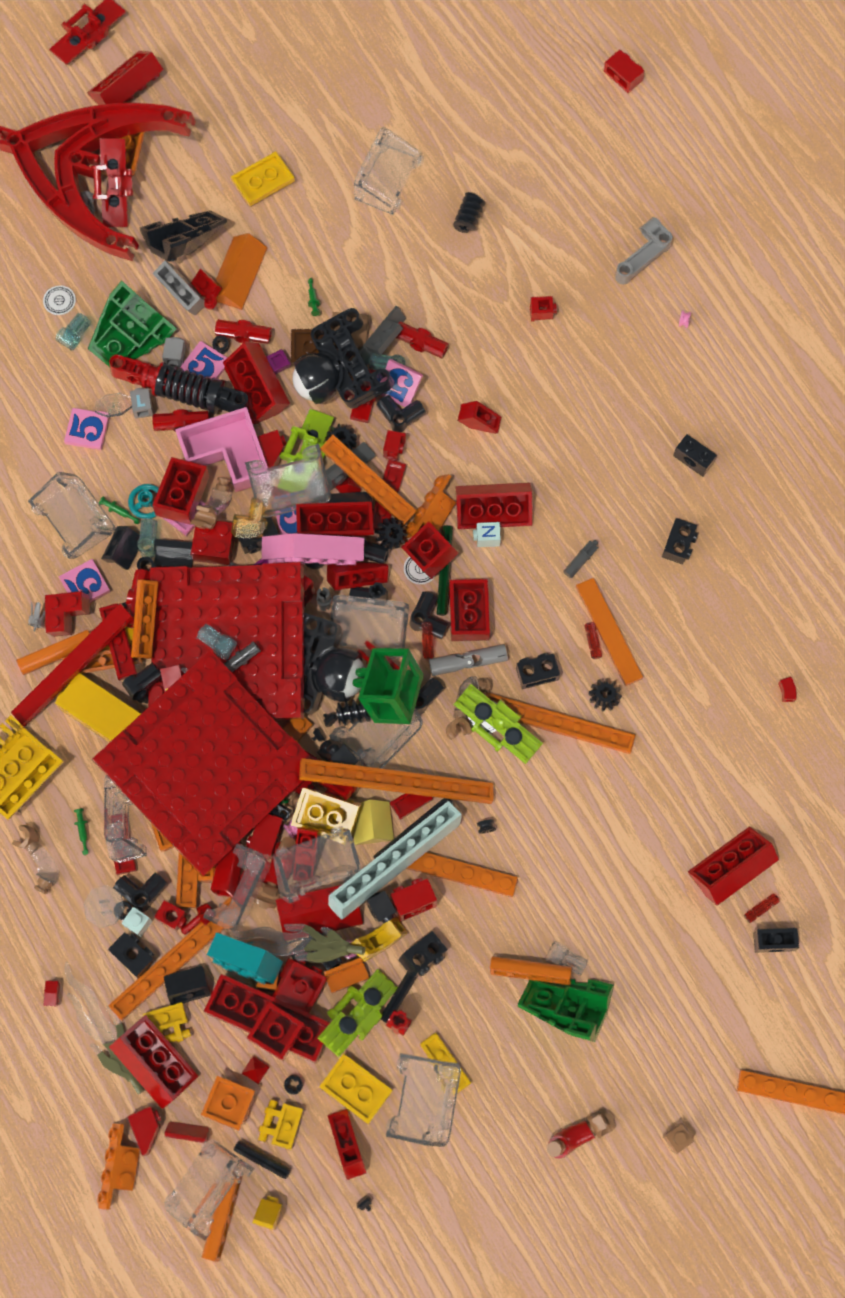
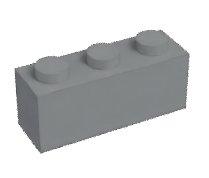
[152,261,205,315]

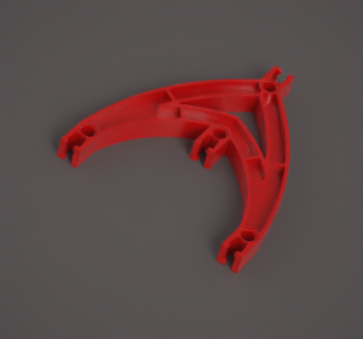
[0,103,196,261]

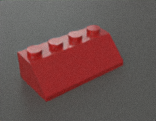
[87,51,164,105]
[223,342,290,425]
[455,482,532,529]
[296,502,374,536]
[688,826,779,906]
[276,885,363,942]
[109,1015,199,1109]

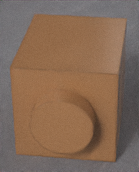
[663,1124,694,1154]

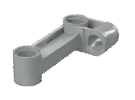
[615,217,672,285]

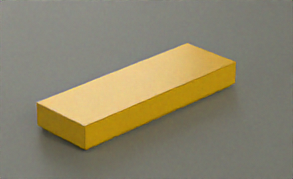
[419,1033,471,1095]

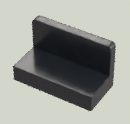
[101,526,144,570]
[154,539,193,568]
[164,966,211,1005]

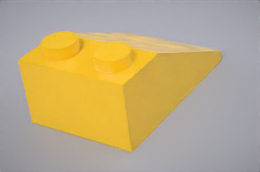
[291,787,362,844]

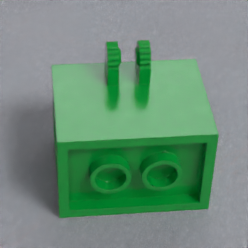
[352,648,424,724]

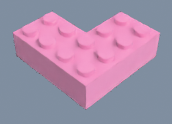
[175,407,271,492]
[261,533,364,565]

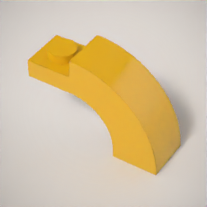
[351,917,408,962]

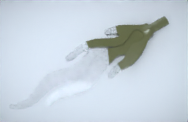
[227,924,365,963]
[65,962,145,1095]

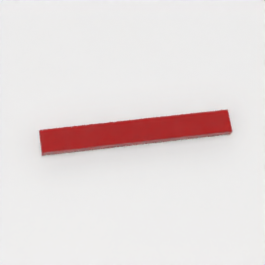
[11,603,134,727]

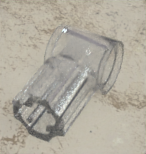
[545,941,588,976]

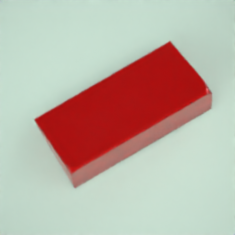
[164,1121,209,1143]

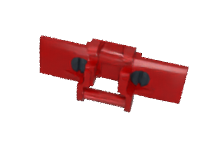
[49,0,126,65]
[92,139,133,227]

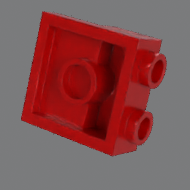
[273,957,327,1013]

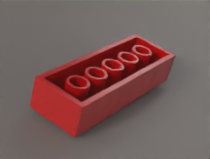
[204,974,330,1064]

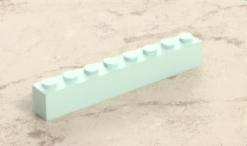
[329,801,462,919]

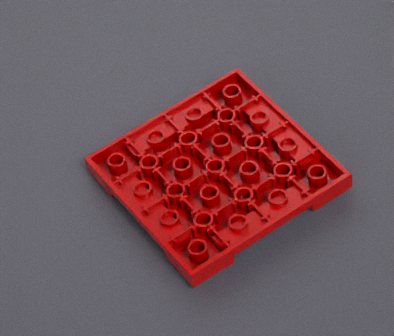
[148,562,304,720]
[91,650,313,876]

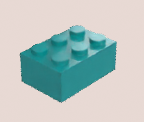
[207,932,283,985]

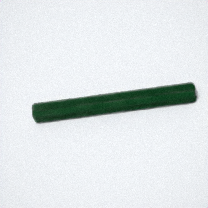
[436,525,453,616]

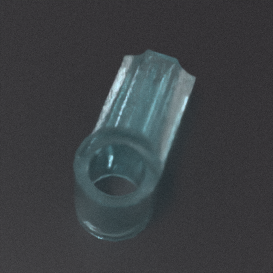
[55,313,91,350]
[369,353,405,371]
[137,518,158,558]
[197,624,238,660]

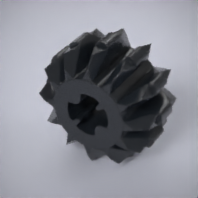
[326,424,357,451]
[375,517,407,550]
[588,678,622,712]

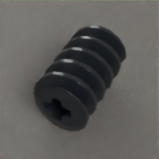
[453,192,485,233]
[336,700,371,726]

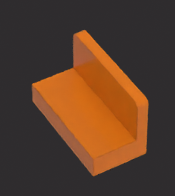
[324,957,369,994]

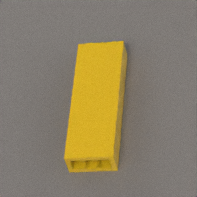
[55,673,141,743]

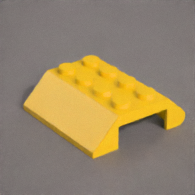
[0,715,63,820]

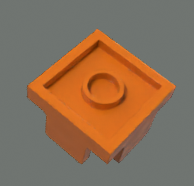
[201,1076,256,1131]

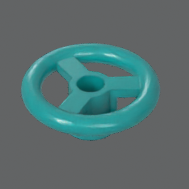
[128,484,159,519]

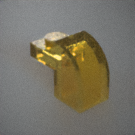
[231,497,268,539]

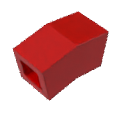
[778,677,797,702]
[43,981,60,1006]

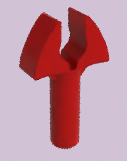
[181,904,214,935]

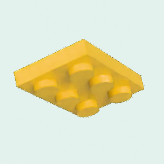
[231,151,295,207]
[319,1053,393,1125]

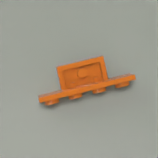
[405,474,456,538]
[97,1124,140,1210]

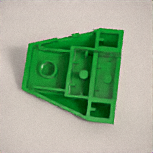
[88,280,177,367]
[517,979,614,1042]

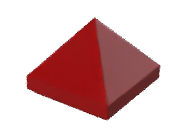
[335,477,362,493]
[241,1056,270,1085]

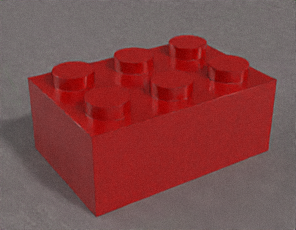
[152,457,210,525]
[449,579,490,641]

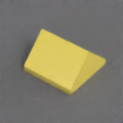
[353,800,394,845]

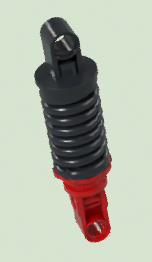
[109,355,249,414]

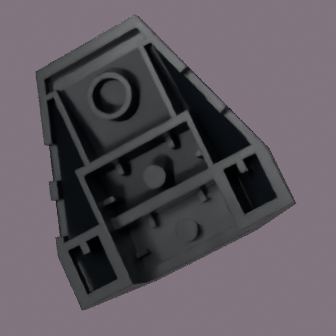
[139,210,227,262]

